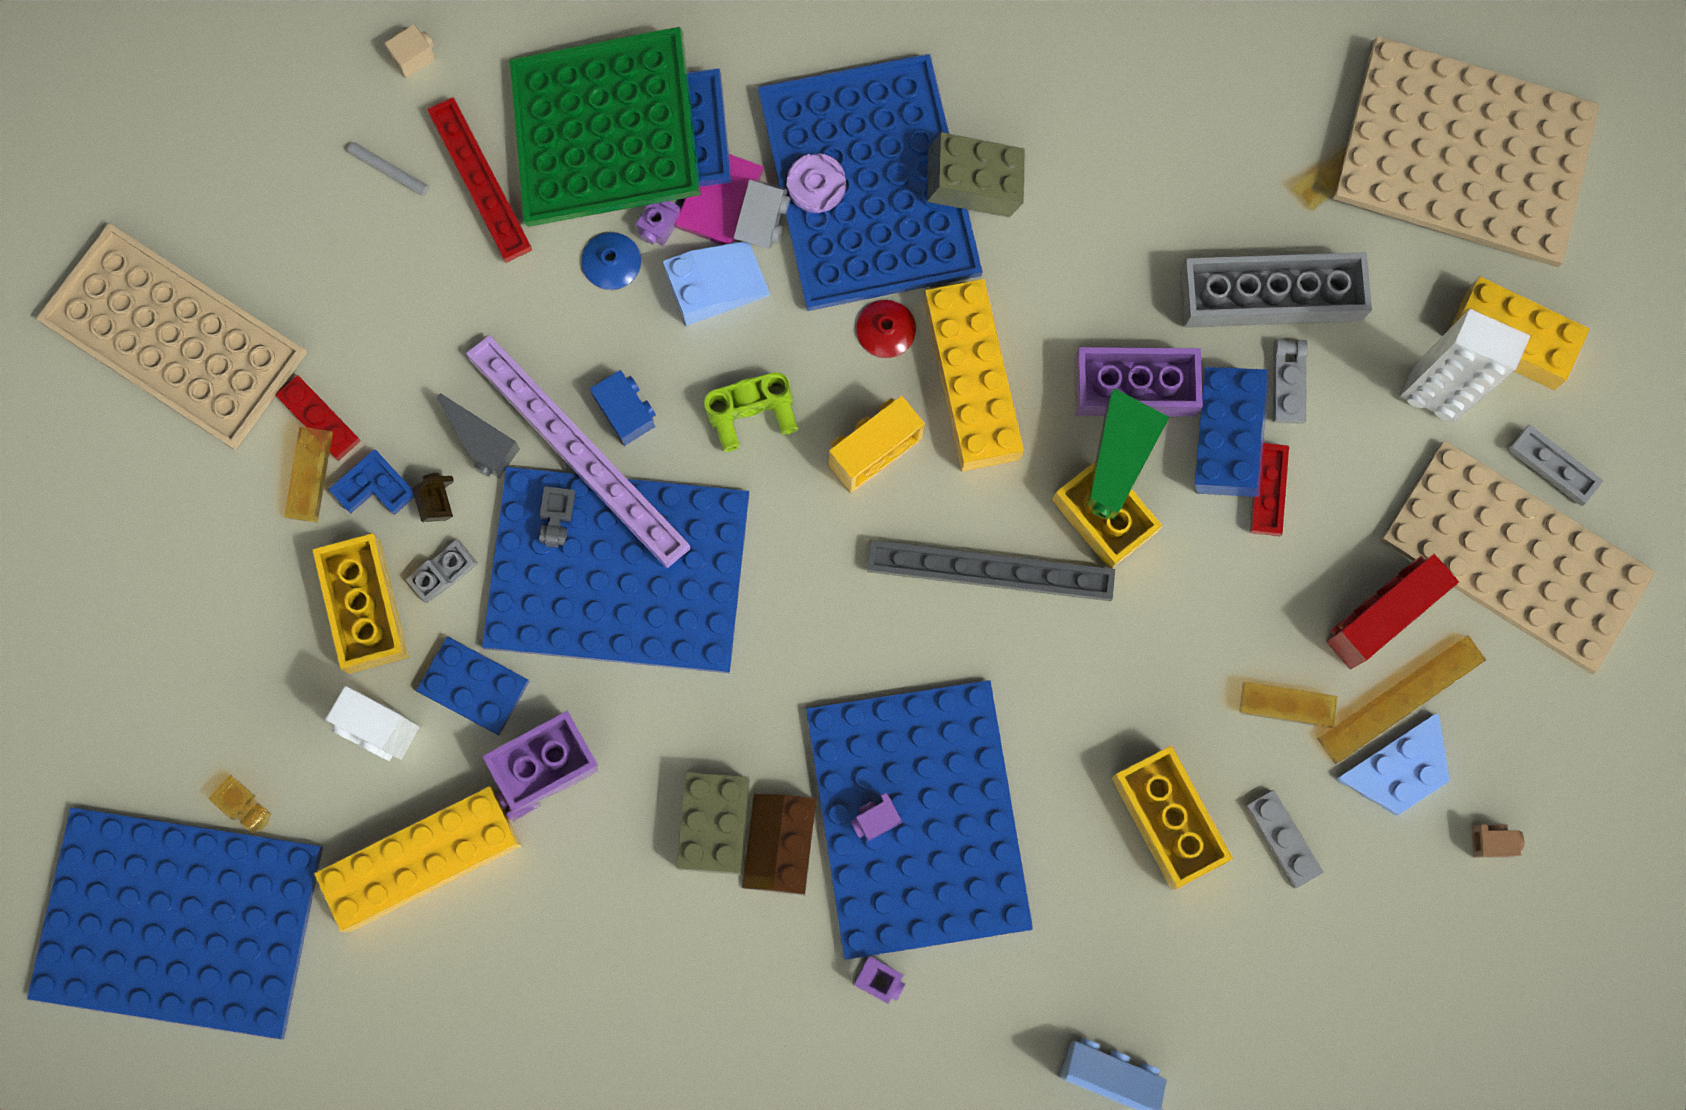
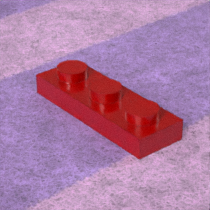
[276,375,361,461]
[1250,443,1290,537]

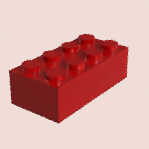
[1326,554,1459,670]

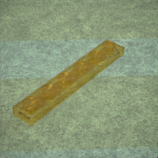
[1317,635,1486,764]

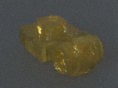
[208,775,272,834]

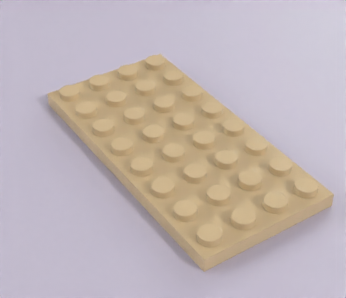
[36,223,307,451]
[1381,440,1656,674]

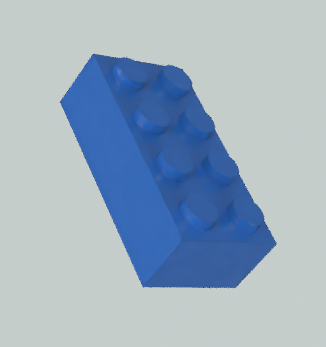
[1195,367,1269,497]

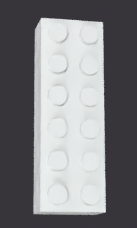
[1400,309,1530,421]

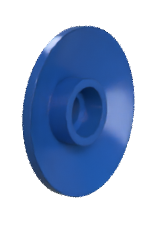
[581,232,641,290]

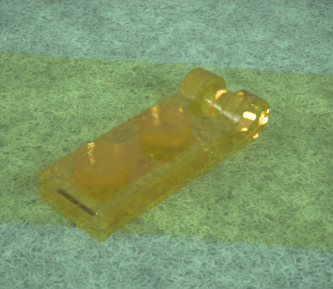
[1293,147,1346,212]

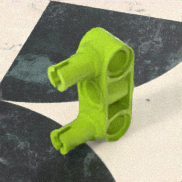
[704,372,798,453]

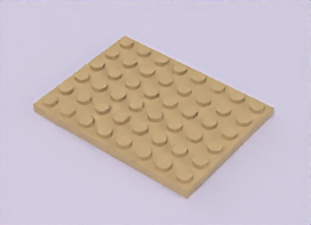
[1333,36,1600,267]

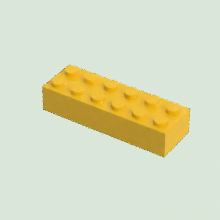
[923,279,1024,472]
[314,786,522,933]

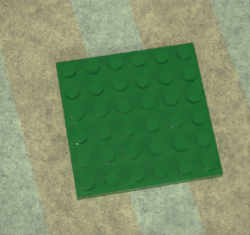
[509,26,701,227]

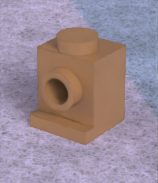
[1471,824,1525,858]

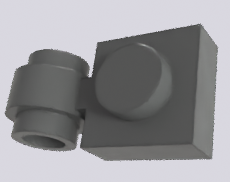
[540,486,576,548]

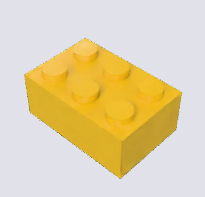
[828,396,925,493]
[1052,462,1163,569]

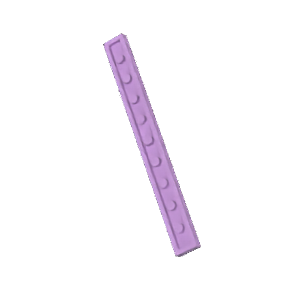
[466,335,690,569]

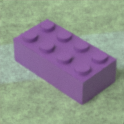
[1074,347,1203,417]

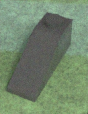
[437,393,520,478]

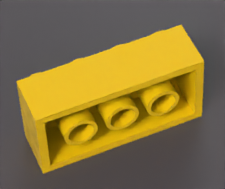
[1449,276,1590,390]
[312,533,409,674]
[1111,745,1233,890]

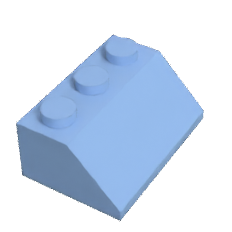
[1058,1037,1167,1110]

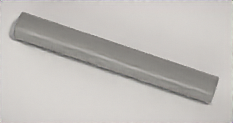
[348,142,429,196]

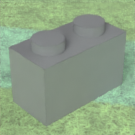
[734,179,790,248]

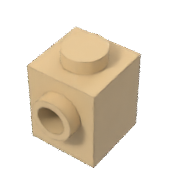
[385,24,435,78]

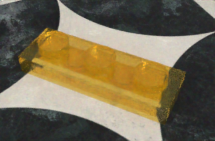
[284,426,333,523]
[1239,682,1338,728]

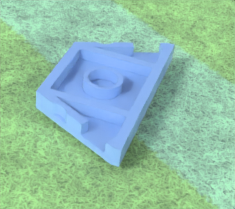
[1336,713,1450,815]

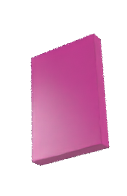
[675,154,764,245]

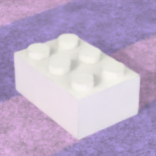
[326,686,420,761]

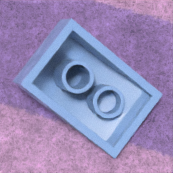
[663,242,770,326]

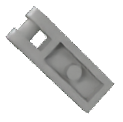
[1273,339,1308,424]

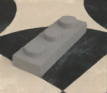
[1508,424,1603,506]
[1245,790,1324,889]

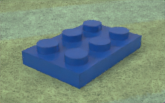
[416,637,530,736]

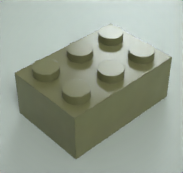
[927,132,1025,217]
[677,772,750,875]

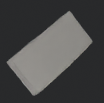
[406,540,478,603]

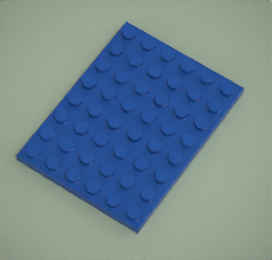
[758,54,983,311]
[482,467,750,674]
[806,680,1033,960]
[27,807,323,1039]

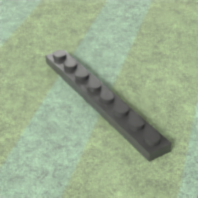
[867,540,1115,601]

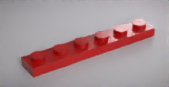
[427,97,533,263]

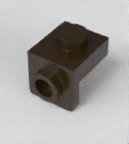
[412,473,454,522]

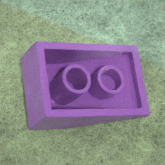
[482,710,598,813]

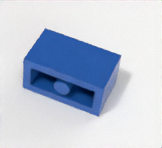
[590,370,656,446]

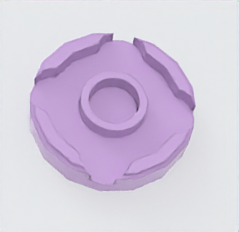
[787,153,846,213]

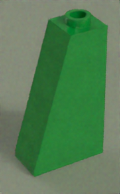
[1087,388,1170,520]

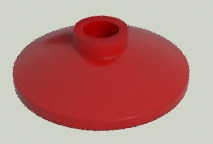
[856,300,916,358]

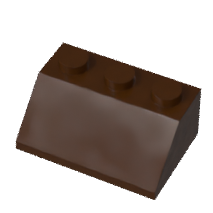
[742,794,816,896]

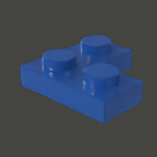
[328,449,414,515]

